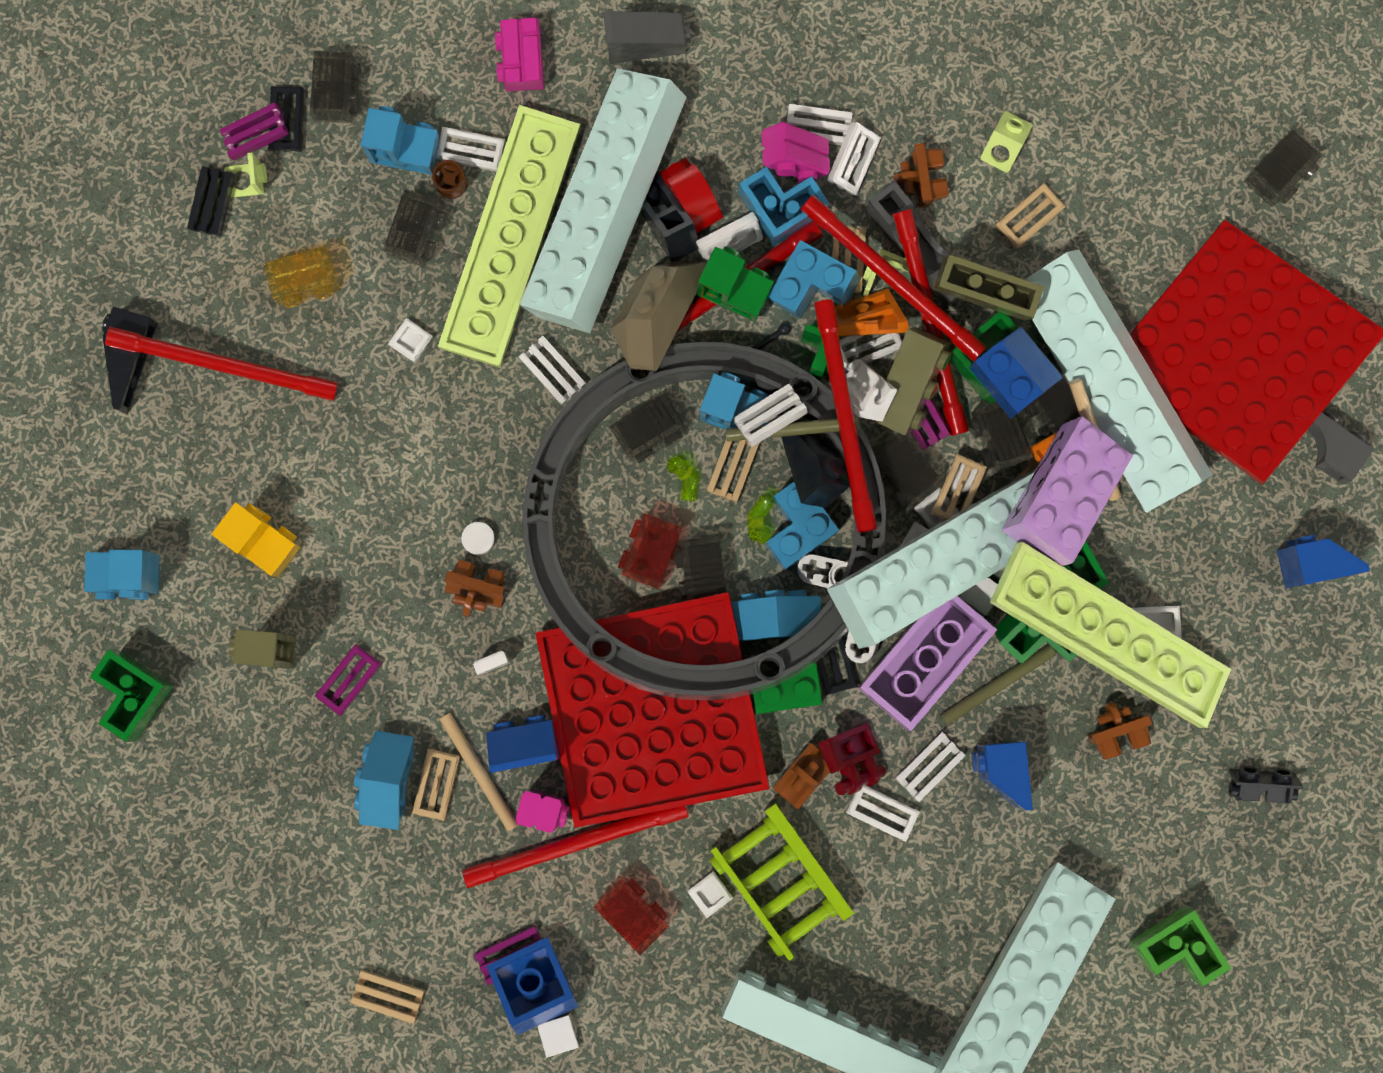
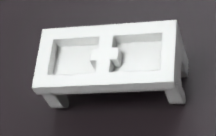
[824,359,897,422]

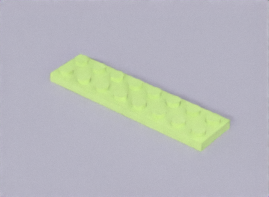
[438,105,581,368]
[990,542,1231,728]

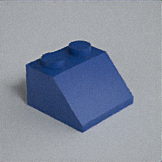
[969,327,1063,419]
[1277,535,1370,589]
[486,715,560,773]
[971,741,1033,811]
[486,937,579,1035]

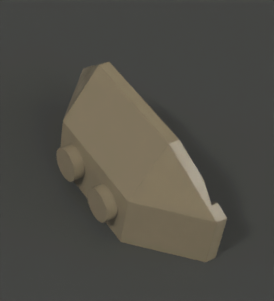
[610,261,707,371]

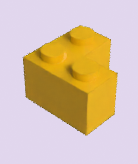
[211,502,301,578]

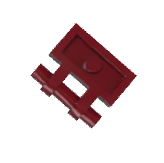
[818,722,886,795]

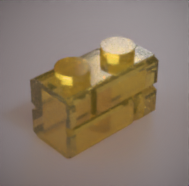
[263,246,341,308]

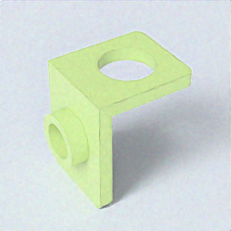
[981,111,1033,173]
[224,152,267,198]
[862,249,909,296]

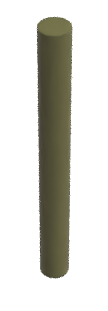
[726,416,859,442]
[940,644,1057,726]

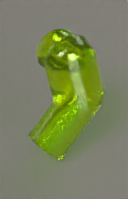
[667,455,699,502]
[747,494,775,544]

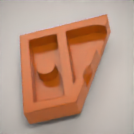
[835,289,909,336]

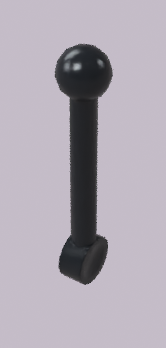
[751,323,791,350]

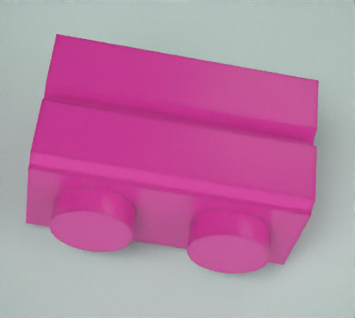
[495,18,544,92]
[761,122,830,183]
[515,789,570,833]

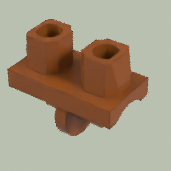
[893,143,948,208]
[445,560,505,617]
[1087,701,1152,760]
[773,742,830,810]

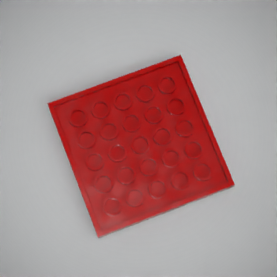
[1130,220,1383,485]
[535,592,770,828]

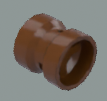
[432,160,467,199]

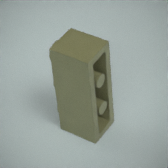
[933,254,1044,321]
[870,327,951,436]
[229,629,297,669]

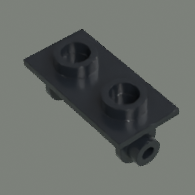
[1228,766,1303,804]

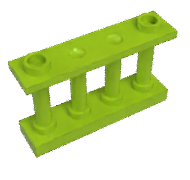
[709,803,854,961]

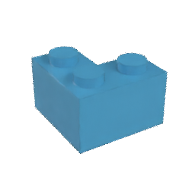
[360,106,440,175]
[738,167,829,247]
[767,240,861,319]
[699,372,769,430]
[765,482,839,571]
[84,550,160,600]
[732,590,821,642]
[354,731,414,830]

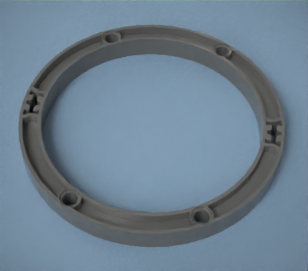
[522,342,886,700]

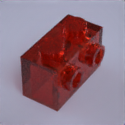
[618,514,682,591]

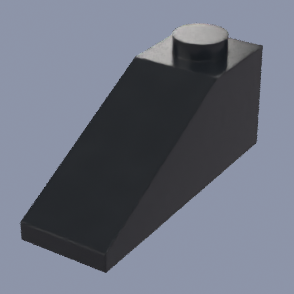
[640,171,699,262]
[102,306,158,415]
[781,421,850,508]

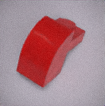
[659,158,723,233]

